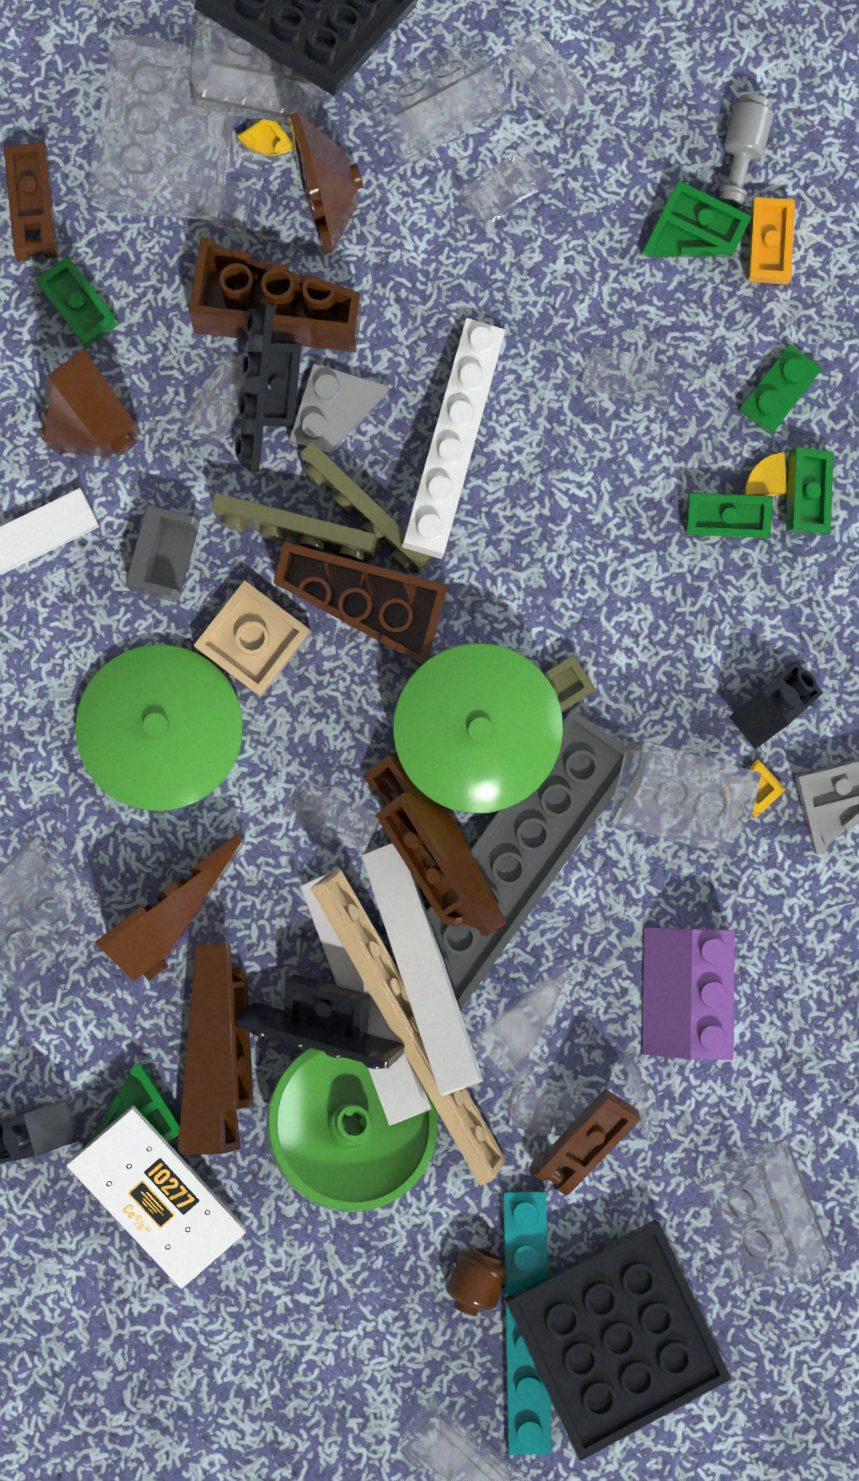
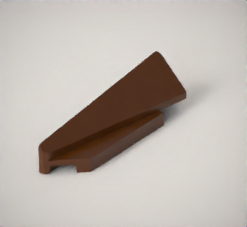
[363,752,506,936]
[178,943,254,1155]

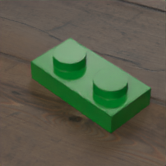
[35,256,119,349]
[739,345,822,435]
[786,447,834,536]
[685,492,773,538]

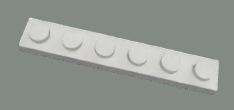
[402,318,505,559]

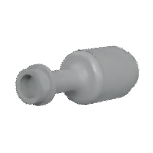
[719,94,774,207]

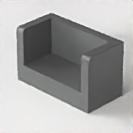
[125,505,200,603]

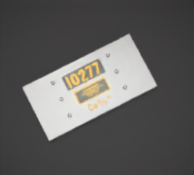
[67,1105,246,1289]

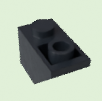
[729,661,823,749]
[0,1100,77,1164]

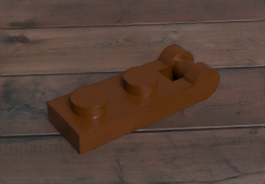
[4,142,59,262]
[530,1089,641,1195]

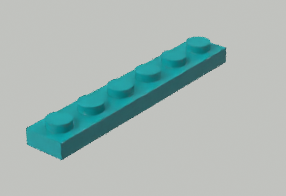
[503,1190,552,1455]

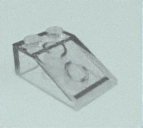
[469,961,581,1085]

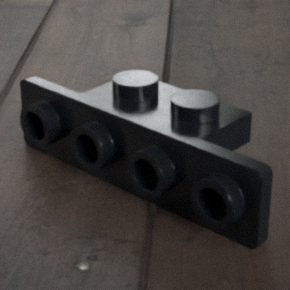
[235,297,302,472]
[235,974,405,1069]

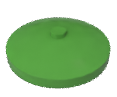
[393,643,563,813]
[75,645,243,811]
[266,1048,438,1212]

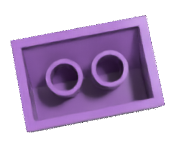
[642,928,735,1060]

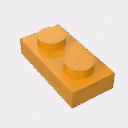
[748,197,795,285]

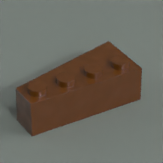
[189,236,362,353]
[273,542,448,664]

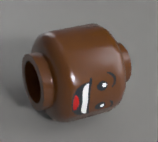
[445,1247,508,1316]

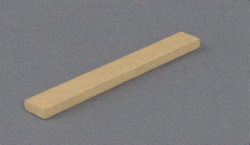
[310,868,506,1186]

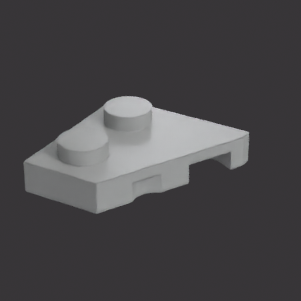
[289,364,389,455]
[795,759,859,855]

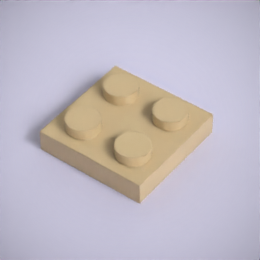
[193,580,311,697]

